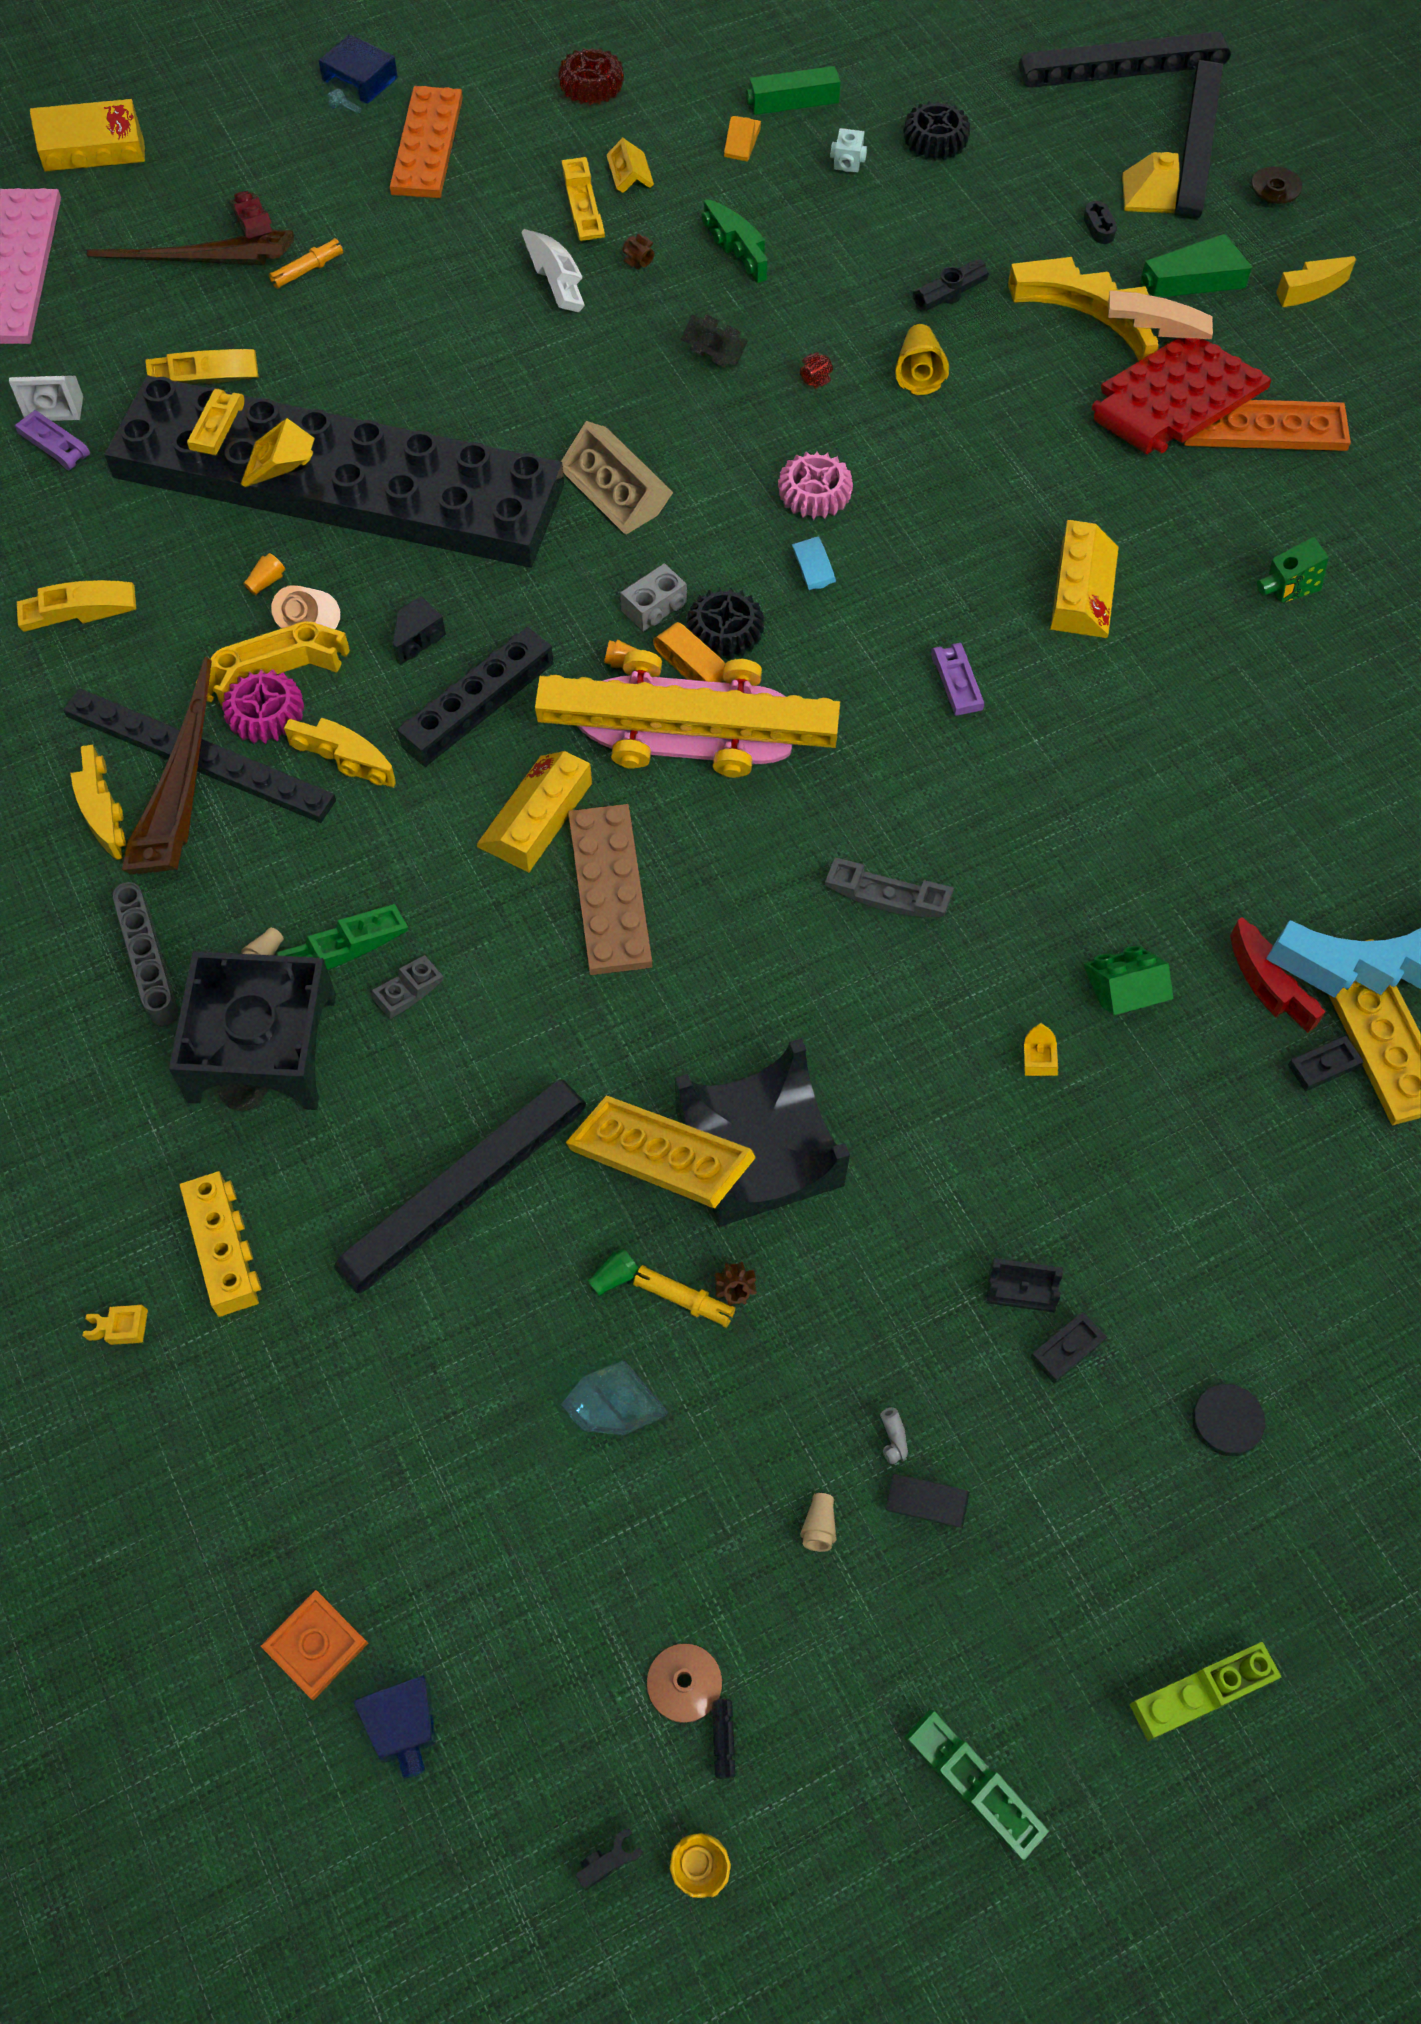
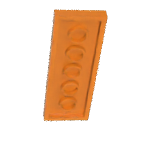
[390,86,463,198]
[1184,400,1351,451]

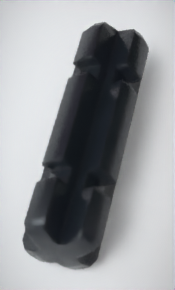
[712,1699,736,1779]

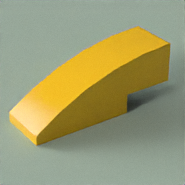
[1276,256,1356,307]

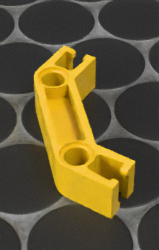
[196,621,350,706]

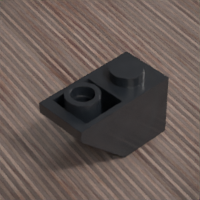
[393,596,446,665]

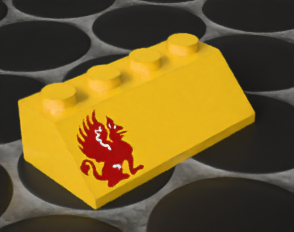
[30,99,145,171]
[1050,520,1119,638]
[477,751,592,873]

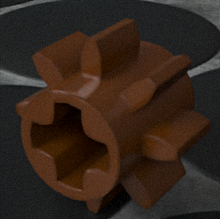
[623,234,654,270]
[715,1261,757,1306]

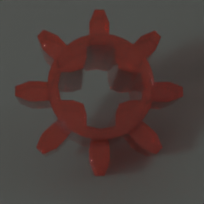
[800,352,833,388]

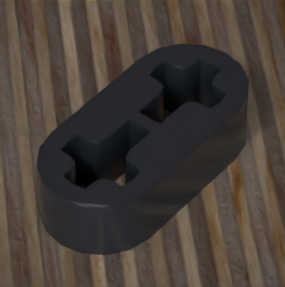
[1083,201,1117,244]

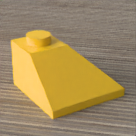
[1122,152,1180,213]
[241,418,315,487]

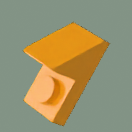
[724,116,761,162]

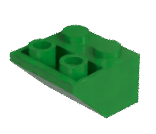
[1084,946,1173,1015]

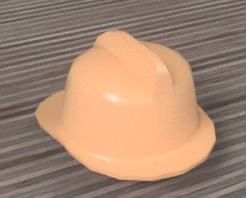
[271,585,340,629]

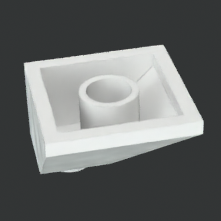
[9,376,83,421]

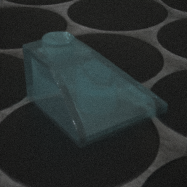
[561,1360,669,1435]

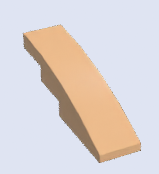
[1108,290,1213,339]

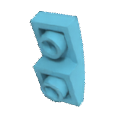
[792,536,836,590]

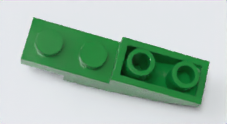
[701,199,767,283]

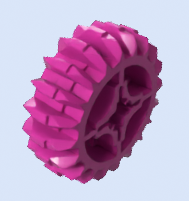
[222,669,304,744]

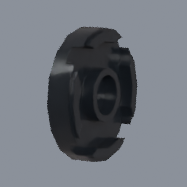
[1192,1384,1266,1456]

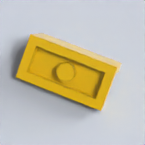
[606,137,654,193]

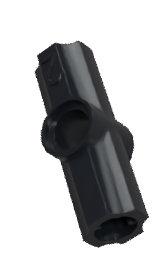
[913,258,989,312]

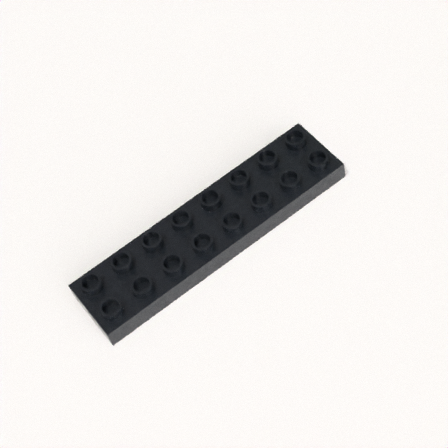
[104,375,564,568]

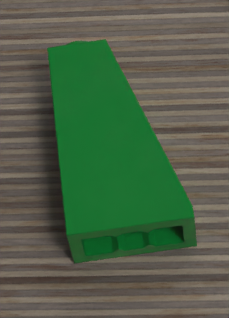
[1140,234,1252,297]

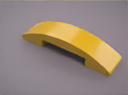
[562,157,605,241]

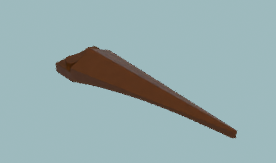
[86,230,294,265]
[122,656,212,875]

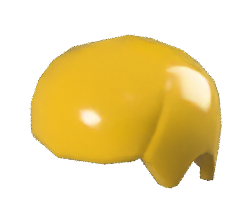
[669,1833,731,1898]

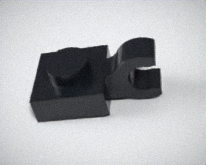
[576,1829,643,1891]

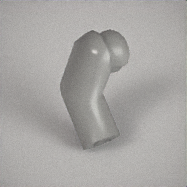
[880,1407,908,1464]

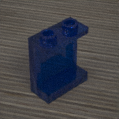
[318,34,398,104]

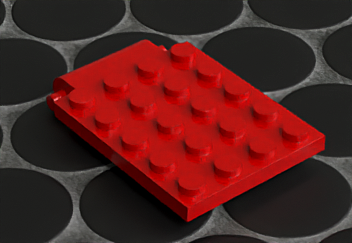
[1092,338,1271,455]

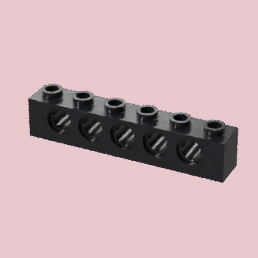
[397,627,554,767]

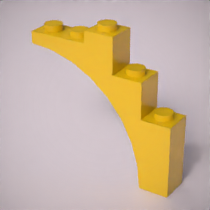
[1008,257,1158,361]

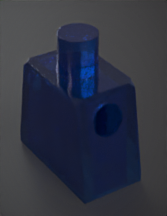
[354,1675,436,1779]

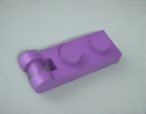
[15,410,90,471]
[931,642,984,716]

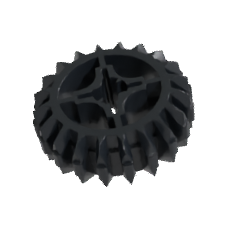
[903,101,970,161]
[687,587,764,660]

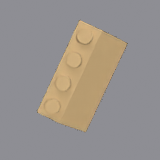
[561,421,673,534]

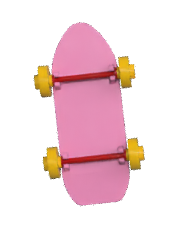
[577,650,792,778]

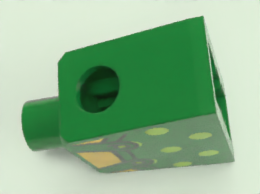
[1257,537,1329,603]

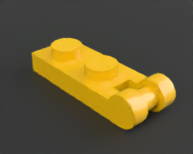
[187,389,245,455]

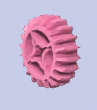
[778,451,853,520]

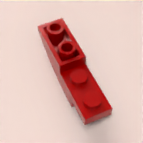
[1230,917,1326,1033]

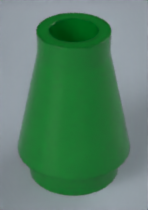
[588,1248,639,1296]

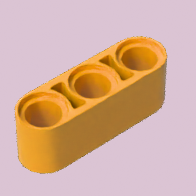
[653,622,725,683]

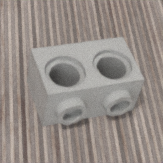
[620,563,687,631]

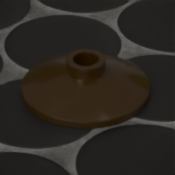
[1251,166,1302,204]

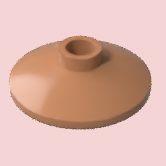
[647,1644,722,1723]

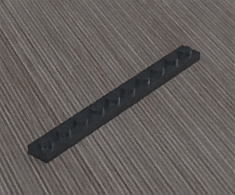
[63,688,336,823]

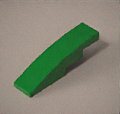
[276,904,408,970]
[904,1709,1049,1861]

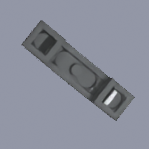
[825,857,954,917]

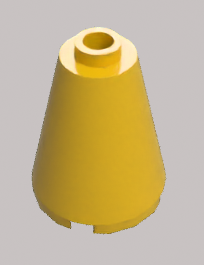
[895,324,949,395]

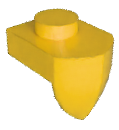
[1024,1023,1058,1076]

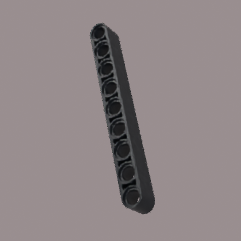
[1018,32,1231,87]
[1175,60,1223,219]
[334,1080,586,1294]

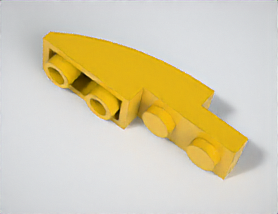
[145,349,259,384]
[17,580,136,632]
[284,718,396,788]
[71,744,126,860]

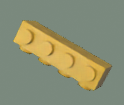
[180,1171,262,1317]

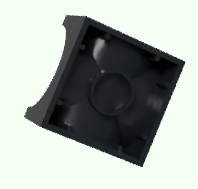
[169,951,336,1110]
[675,1038,850,1227]

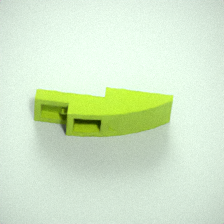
[1129,1642,1282,1741]

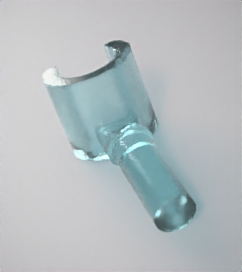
[327,89,362,114]

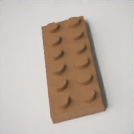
[568,804,652,975]

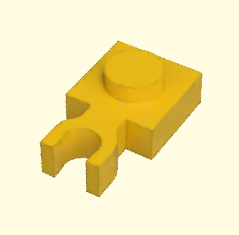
[82,1305,148,1345]

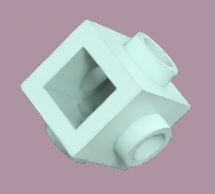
[830,128,867,173]

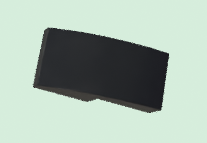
[886,1474,970,1528]

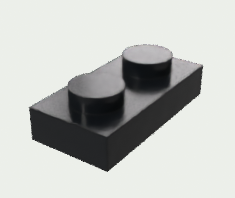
[1288,1036,1364,1092]
[1030,1312,1107,1384]

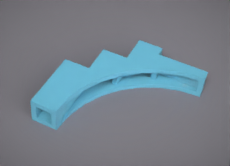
[1266,920,1421,998]

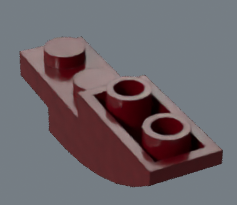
[229,190,272,239]

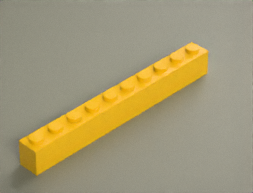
[535,675,840,748]

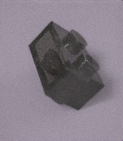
[681,314,748,367]

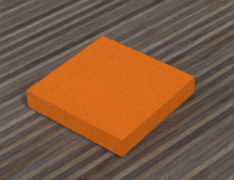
[261,1590,368,1701]

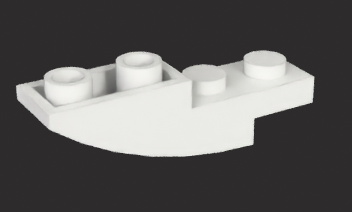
[521,229,585,312]

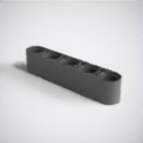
[113,882,178,1026]

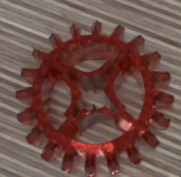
[558,47,624,105]

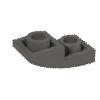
[371,955,444,1019]

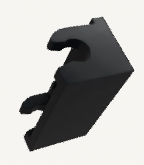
[986,1258,1063,1313]

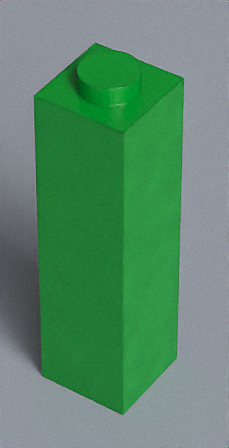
[746,66,841,115]

